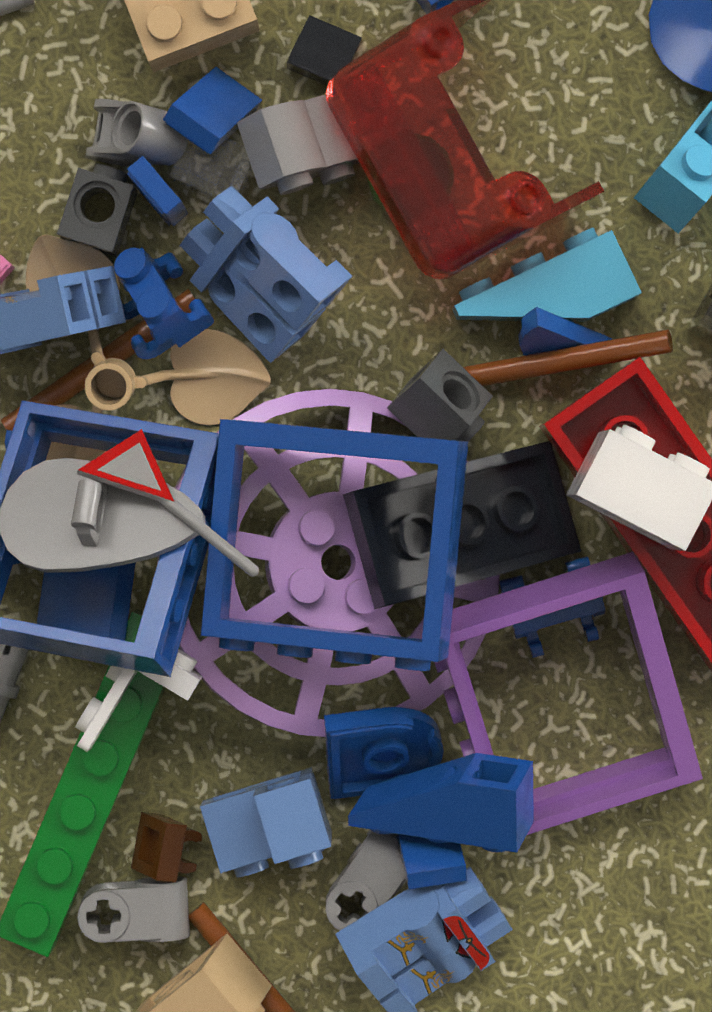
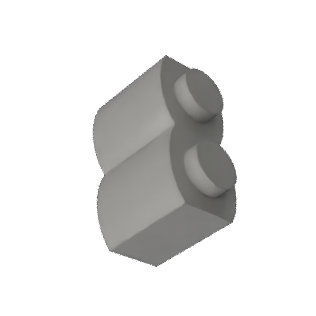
[237,92,369,195]

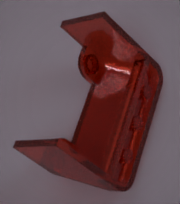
[326,0,604,280]

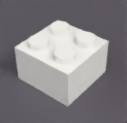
[566,425,712,551]

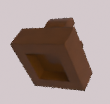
[131,812,203,882]

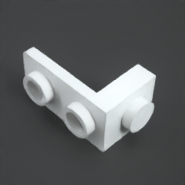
[75,649,203,752]

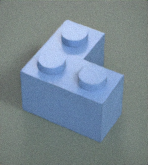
[200,767,332,877]

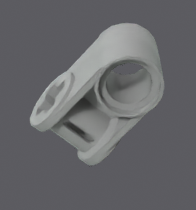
[85,99,188,167]
[325,829,407,930]
[77,876,190,943]

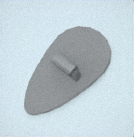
[0,458,206,573]

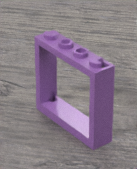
[434,552,703,835]

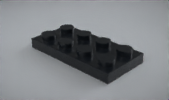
[343,441,581,609]

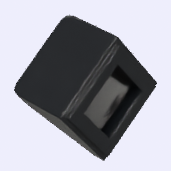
[286,15,362,91]

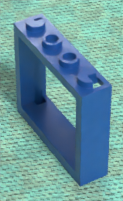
[0,400,219,677]
[201,419,468,671]

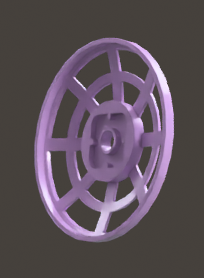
[157,389,500,737]

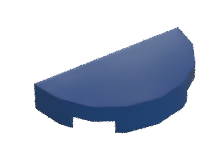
[519,307,612,355]

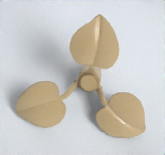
[26,234,271,461]

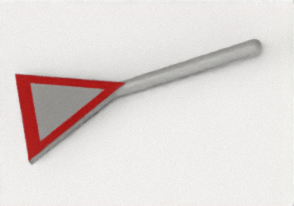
[77,429,259,577]

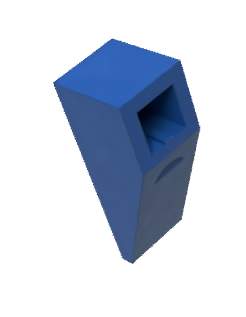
[348,753,534,853]

